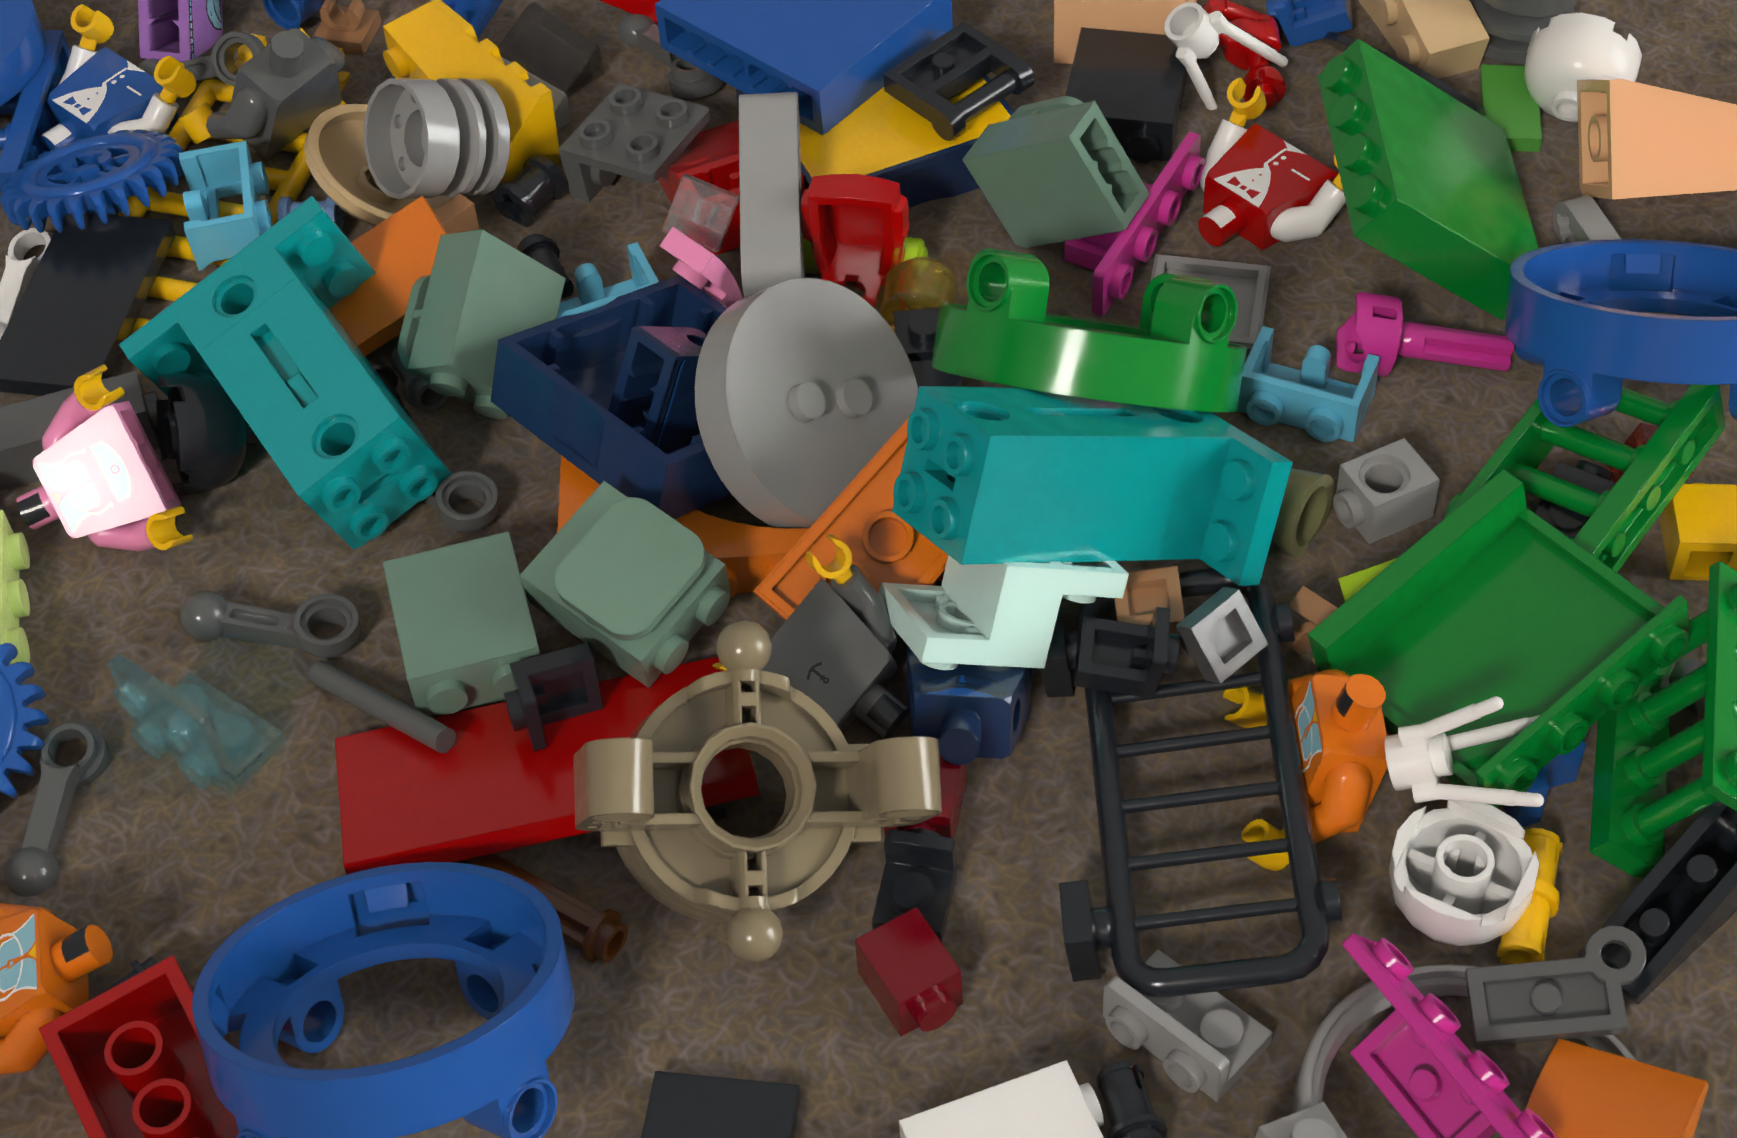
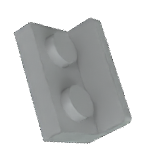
[1103,949,1273,1102]

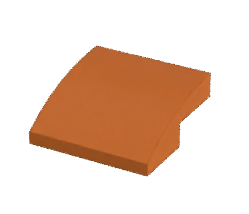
[1525,1038,1709,1138]

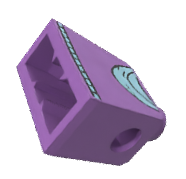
[138,0,225,61]

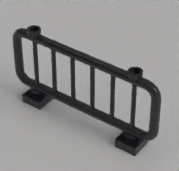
[1041,568,1342,997]

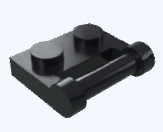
[883,22,1035,141]

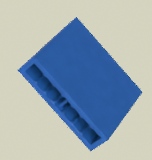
[655,0,953,135]

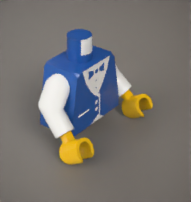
[40,4,196,151]

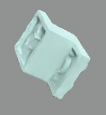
[879,555,1129,670]

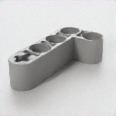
[739,92,806,297]

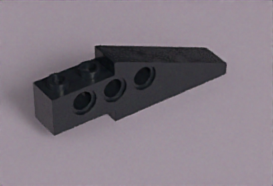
[1579,801,1737,1005]

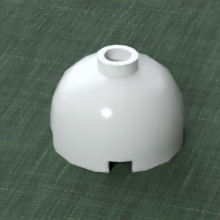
[1524,13,1642,123]
[1389,800,1539,946]

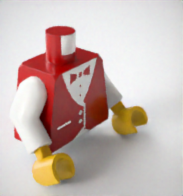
[1198,78,1346,250]

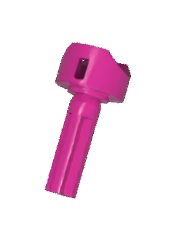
[1335,292,1514,377]

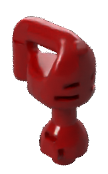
[1202,0,1286,109]

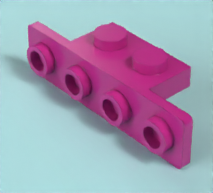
[1064,131,1206,316]
[1342,933,1557,1138]

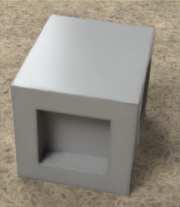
[1333,438,1440,544]

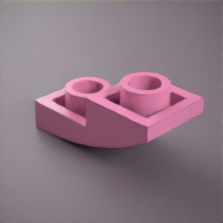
[659,227,742,308]

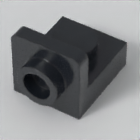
[872,828,957,943]

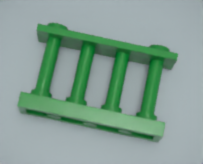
[1443,384,1726,572]
[1589,561,1737,878]

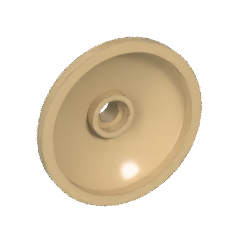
[304,104,467,227]

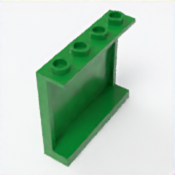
[1307,469,1690,808]

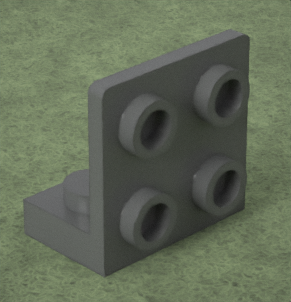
[558,83,711,203]

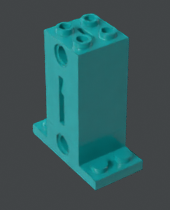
[119,196,452,550]
[892,386,1293,586]

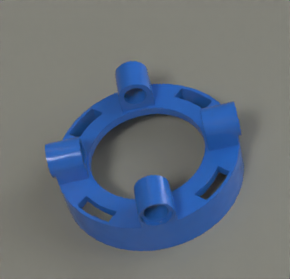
[1504,239,1737,427]
[192,862,574,1138]

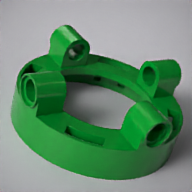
[931,248,1247,412]

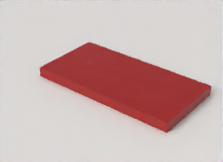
[335,656,759,875]

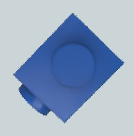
[1266,0,1353,46]

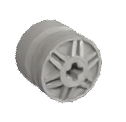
[364,78,510,199]

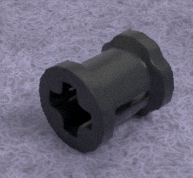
[493,155,567,227]

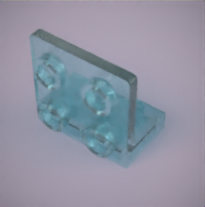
[108,653,287,796]

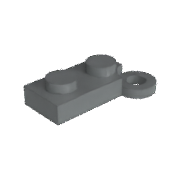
[1465,925,1646,1047]

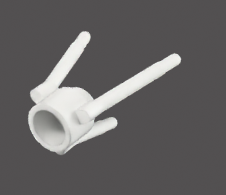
[1164,2,1288,110]
[1385,696,1544,807]

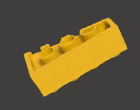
[383,0,562,184]

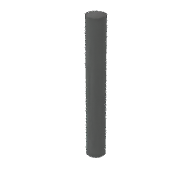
[308,660,456,753]

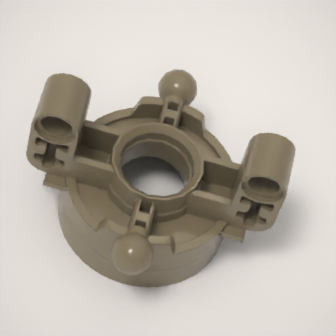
[574,620,942,963]

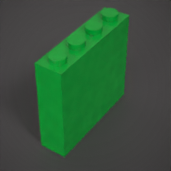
[1317,39,1539,319]

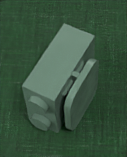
[962,96,1149,248]
[398,229,566,419]
[519,481,731,688]
[382,531,540,717]

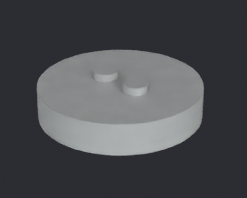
[694,278,918,528]

